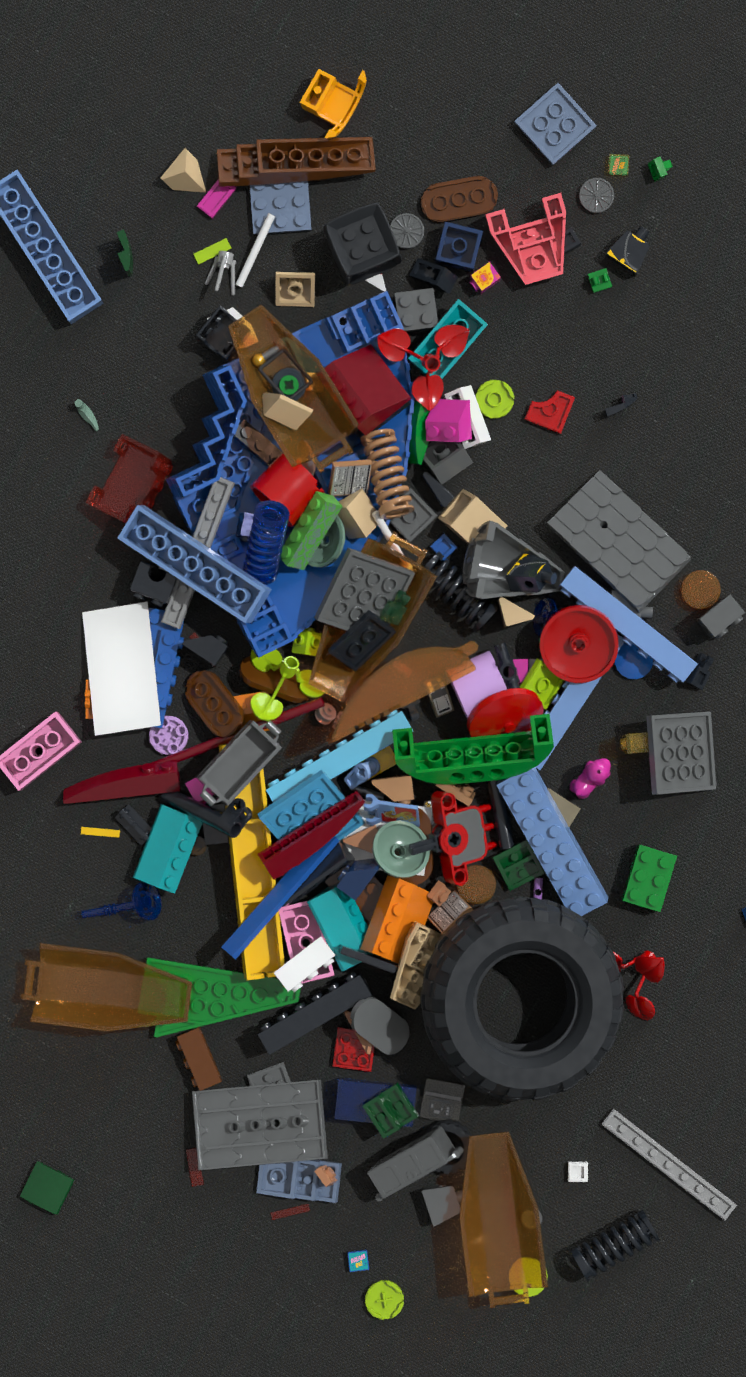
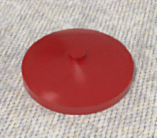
[540,605,619,683]
[467,688,544,737]

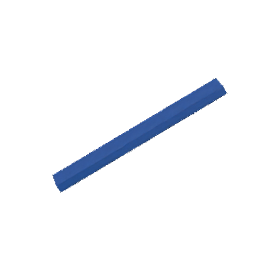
[221,836,339,960]

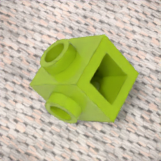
[292,627,322,657]

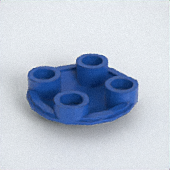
[615,643,653,679]

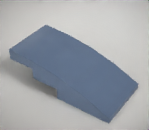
[256,1160,342,1203]

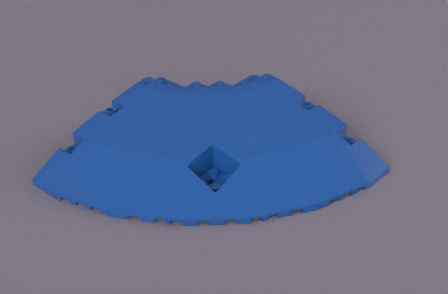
[166,291,415,658]

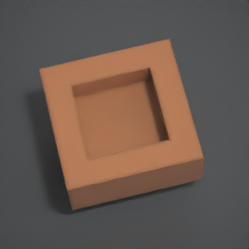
[427,880,451,907]
[314,1165,338,1187]

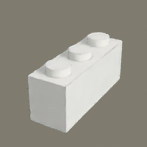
[444,385,491,449]
[274,937,335,992]

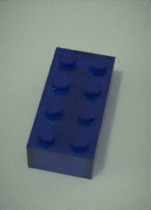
[335,1078,417,1127]

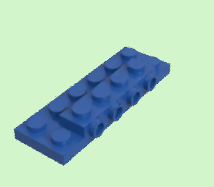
[148,607,185,729]

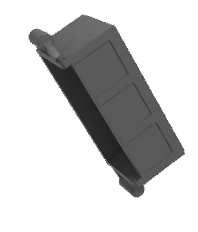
[196,720,282,806]
[367,1126,464,1201]

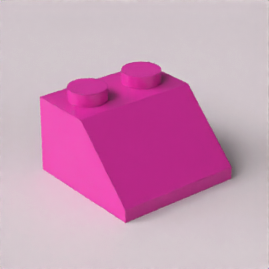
[425,399,472,442]

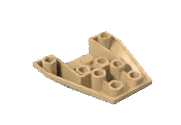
[390,921,442,1009]

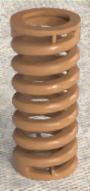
[360,429,414,519]

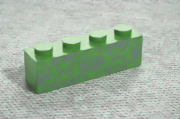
[278,491,343,570]

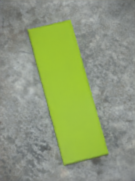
[194,238,232,265]

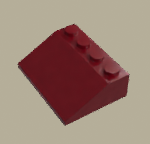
[318,344,412,436]

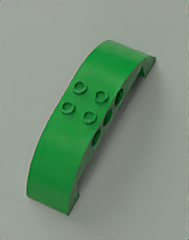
[392,714,554,785]

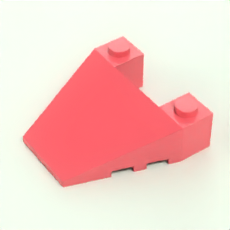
[485,193,566,285]

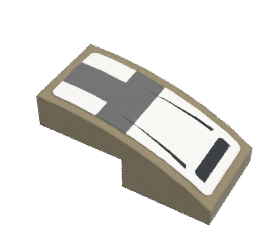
[423,675,454,718]

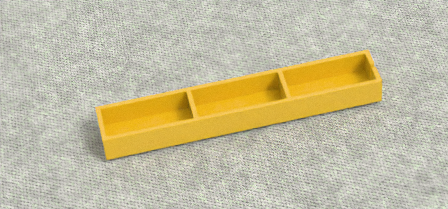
[219,744,285,980]

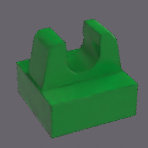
[648,156,673,182]
[587,268,612,293]

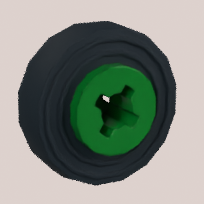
[271,367,306,401]

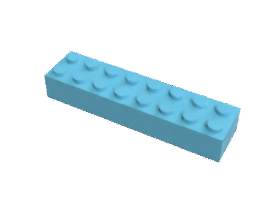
[266,710,413,803]

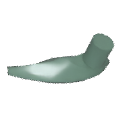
[75,399,99,431]

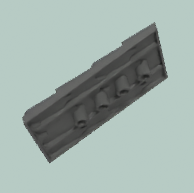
[547,470,691,613]
[192,1080,328,1170]

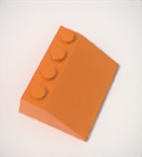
[360,875,433,964]

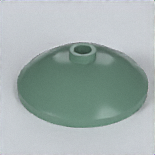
[308,515,345,568]
[372,820,430,878]

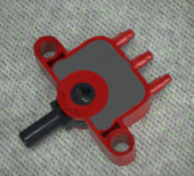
[408,791,498,886]

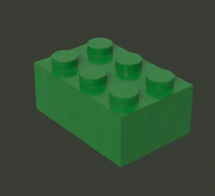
[621,844,677,912]

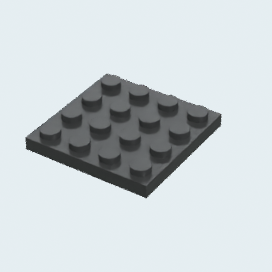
[314,548,415,630]
[646,712,716,795]

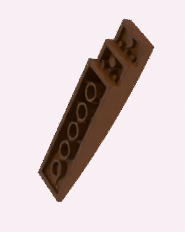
[217,137,376,187]

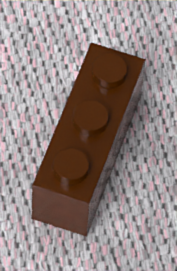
[175,1027,222,1091]

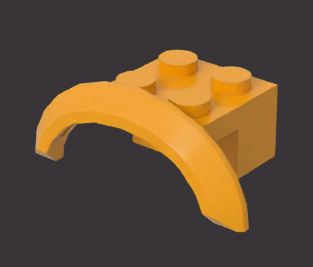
[300,69,367,139]

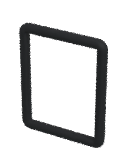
[258,349,313,400]

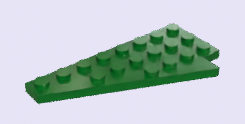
[138,957,301,1037]

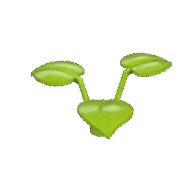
[250,649,334,721]

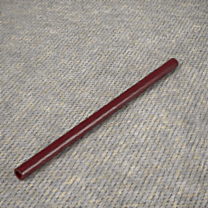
[151,697,325,764]

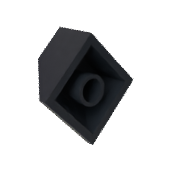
[182,635,229,667]

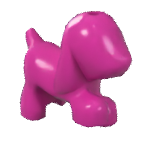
[570,758,611,799]

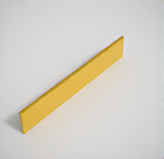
[81,827,120,838]

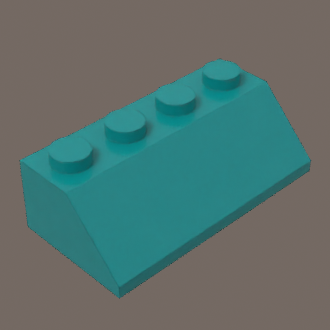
[408,299,488,379]
[133,804,203,894]
[307,883,374,971]

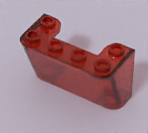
[86,434,173,524]

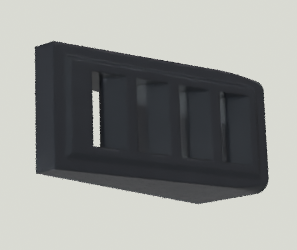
[423,472,454,510]

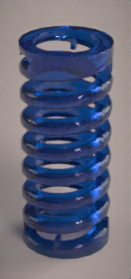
[243,500,290,585]

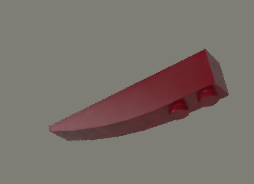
[63,761,180,804]
[257,791,365,880]

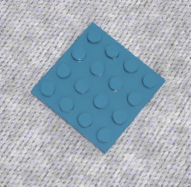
[258,770,365,840]

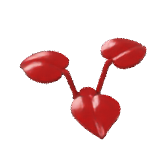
[377,325,470,411]
[613,950,664,1021]

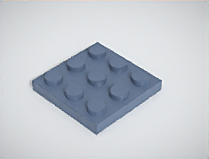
[514,83,597,165]
[250,181,312,235]

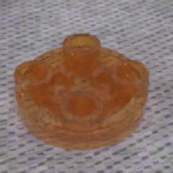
[681,570,721,609]
[457,865,496,904]

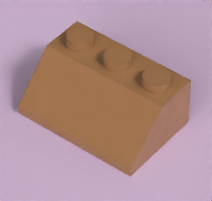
[372,775,414,804]

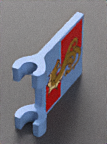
[364,794,420,827]

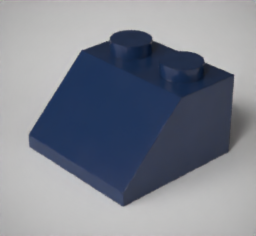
[337,858,380,901]

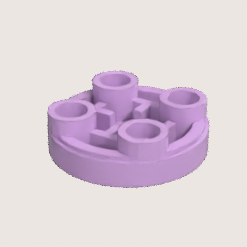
[149,716,188,755]

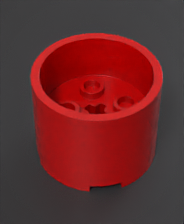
[250,452,325,527]

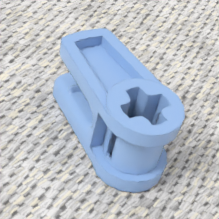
[344,757,380,790]

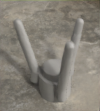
[205,251,236,296]

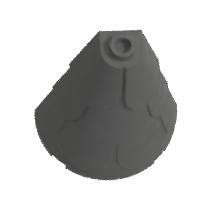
[462,521,565,599]

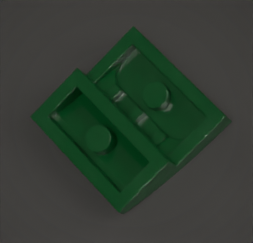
[117,229,133,277]
[493,839,544,891]
[362,1082,419,1139]
[20,1161,75,1215]

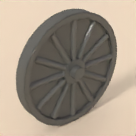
[579,178,614,213]
[390,213,424,249]

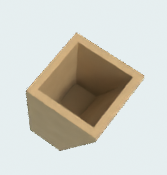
[438,489,507,545]

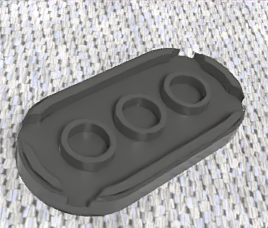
[350,997,410,1055]

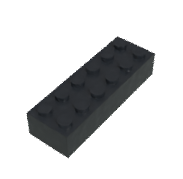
[258,972,372,1055]

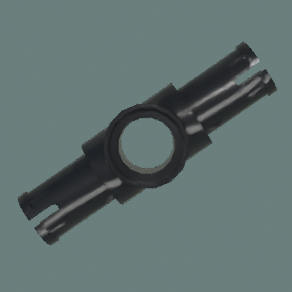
[494,643,520,689]

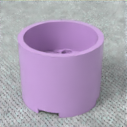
[446,651,507,720]

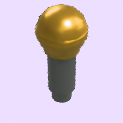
[252,345,280,367]

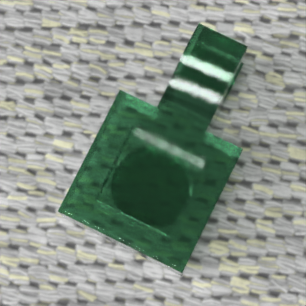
[379,589,410,625]

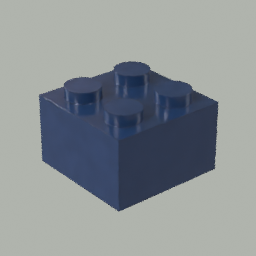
[435,222,483,272]

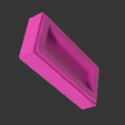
[197,180,236,219]

